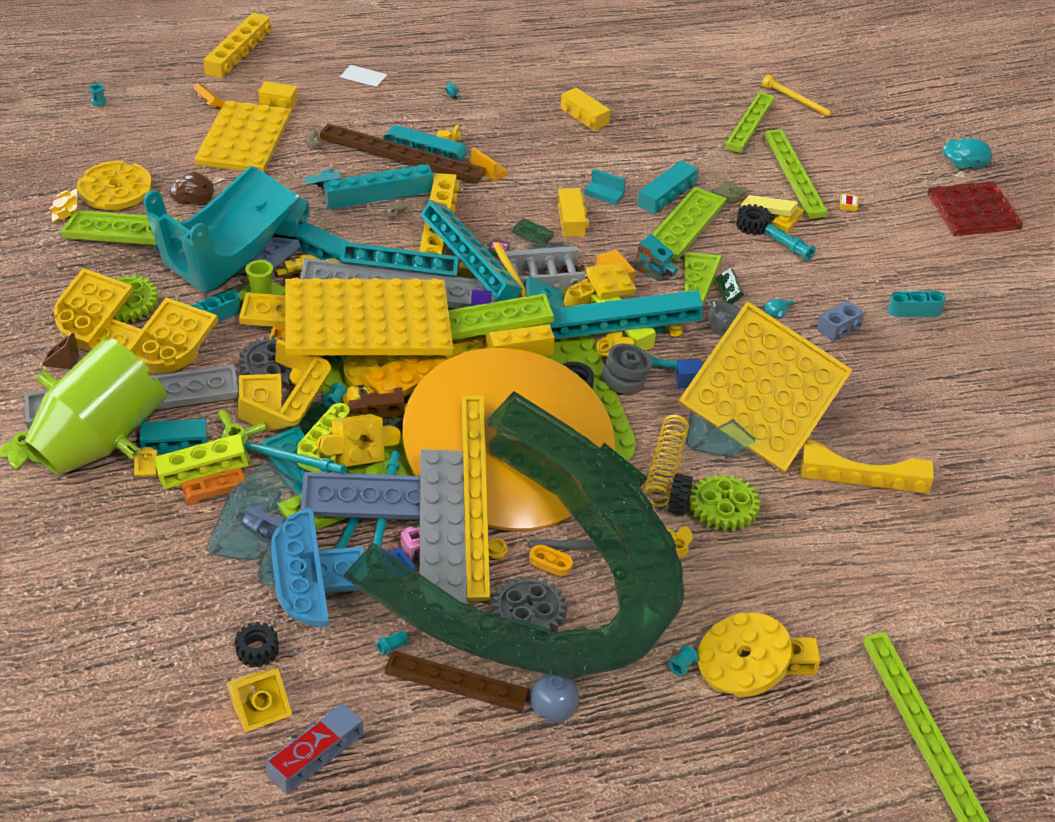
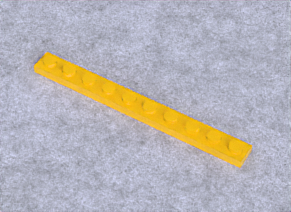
[462,396,490,601]

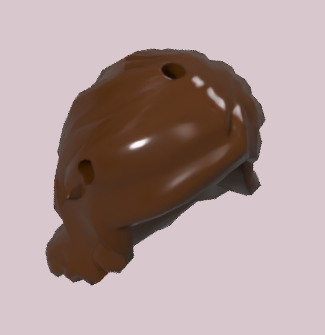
[170,172,214,204]

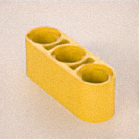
[563,278,597,307]

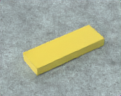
[741,195,798,217]

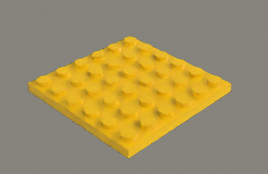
[678,301,852,472]

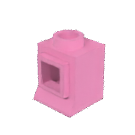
[401,526,420,563]

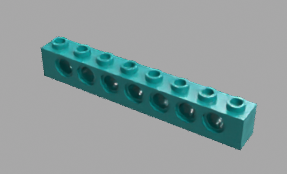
[420,200,523,301]

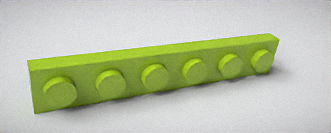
[725,92,775,153]

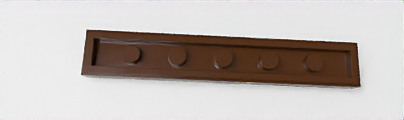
[385,651,530,713]

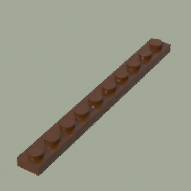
[320,124,485,183]

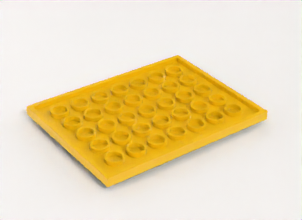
[285,278,453,355]

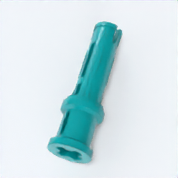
[764,224,816,261]

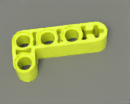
[297,403,350,473]

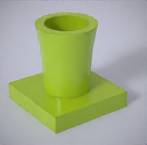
[239,260,285,305]

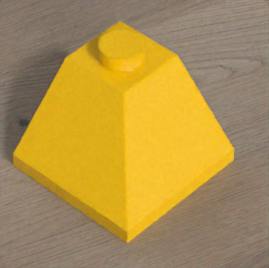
[226,668,293,732]

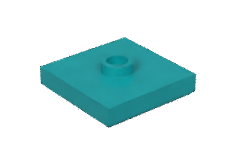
[526,276,563,309]

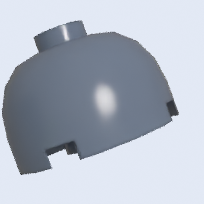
[530,672,579,723]

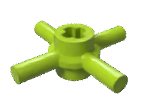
[217,409,266,464]

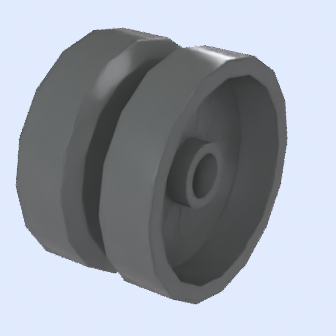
[601,343,652,394]

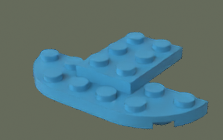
[271,509,369,627]

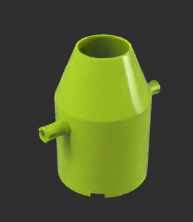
[24,337,167,476]

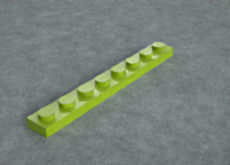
[765,129,828,219]

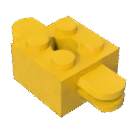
[316,414,401,467]

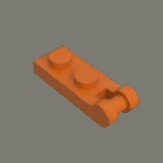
[181,468,247,505]

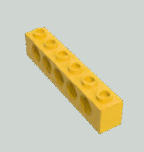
[203,13,272,78]

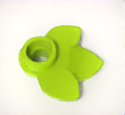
[0,431,40,470]

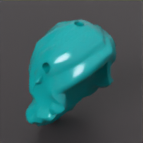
[942,138,992,169]

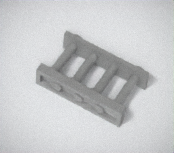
[502,246,585,291]

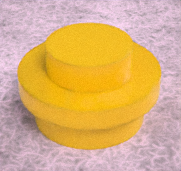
[488,538,508,559]

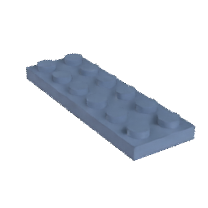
[301,472,420,520]

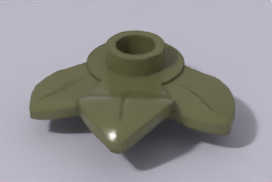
[712,182,748,202]

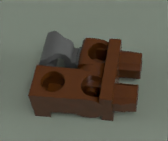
[349,387,405,433]

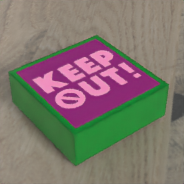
[488,239,510,257]

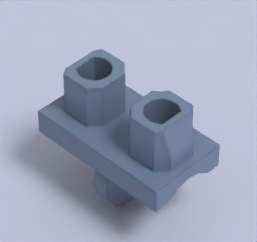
[242,505,285,540]

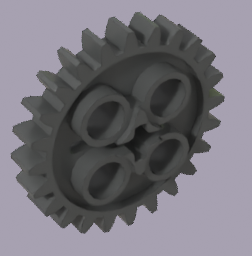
[239,336,296,390]
[491,575,567,641]

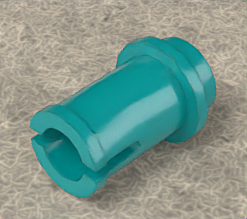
[376,630,408,655]

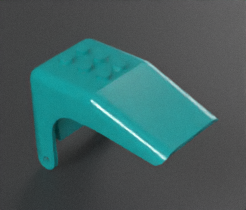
[143,166,302,294]

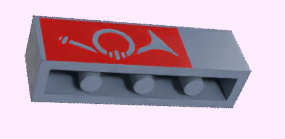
[265,703,363,795]

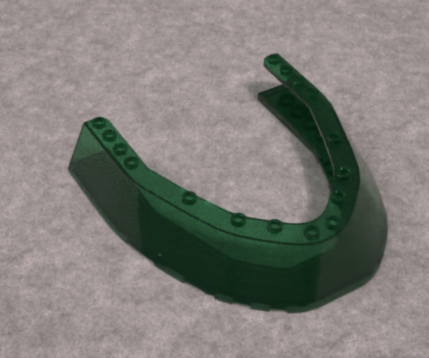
[343,391,685,675]

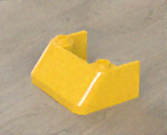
[238,339,331,432]

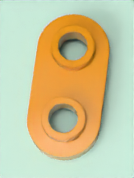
[529,545,573,576]

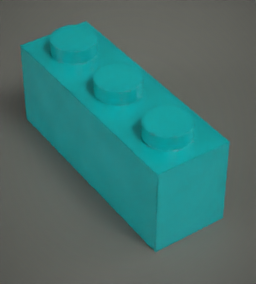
[140,419,208,455]

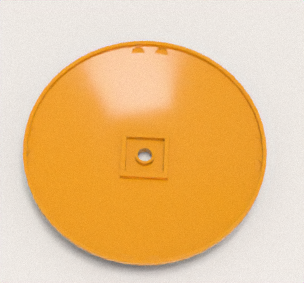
[402,348,615,531]

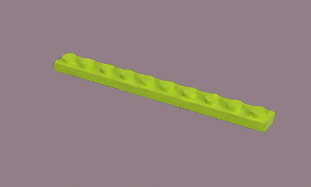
[863,632,990,822]

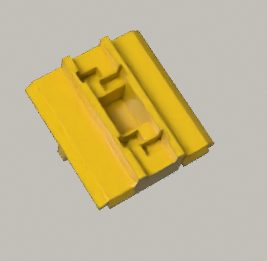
[49,189,78,222]

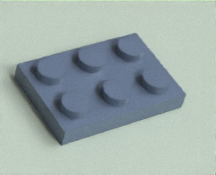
[238,237,301,274]

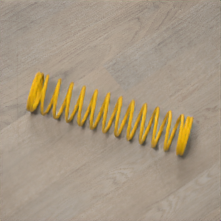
[643,415,689,507]

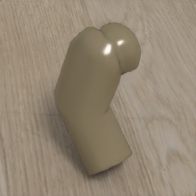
[307,130,323,149]
[385,201,407,220]

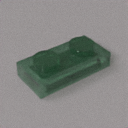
[513,218,554,243]
[715,267,744,304]

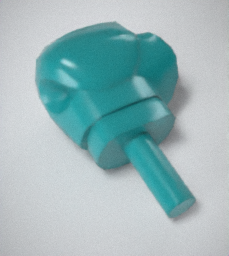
[764,299,794,319]

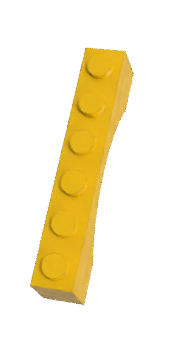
[801,445,934,494]

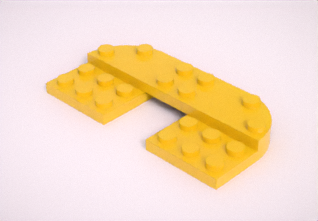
[54,268,219,374]

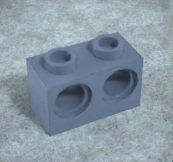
[817,300,864,342]

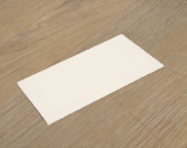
[340,65,387,87]

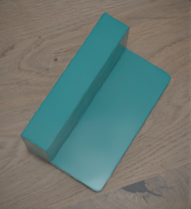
[585,169,626,206]

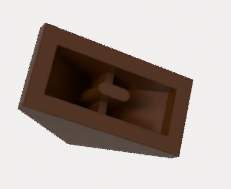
[42,332,79,369]

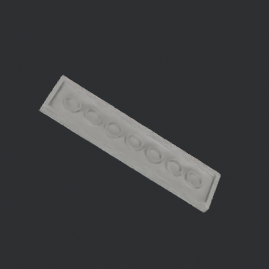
[419,449,467,617]

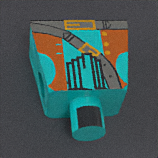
[633,234,678,280]

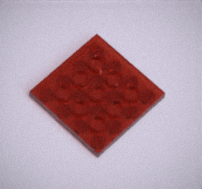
[927,181,1023,237]

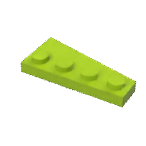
[685,252,722,307]

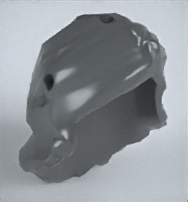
[707,300,741,337]

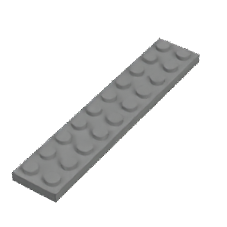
[300,258,496,308]
[24,364,239,428]

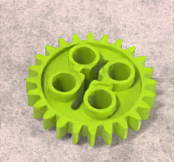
[113,274,159,324]
[689,473,761,532]

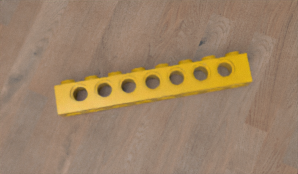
[419,173,460,255]

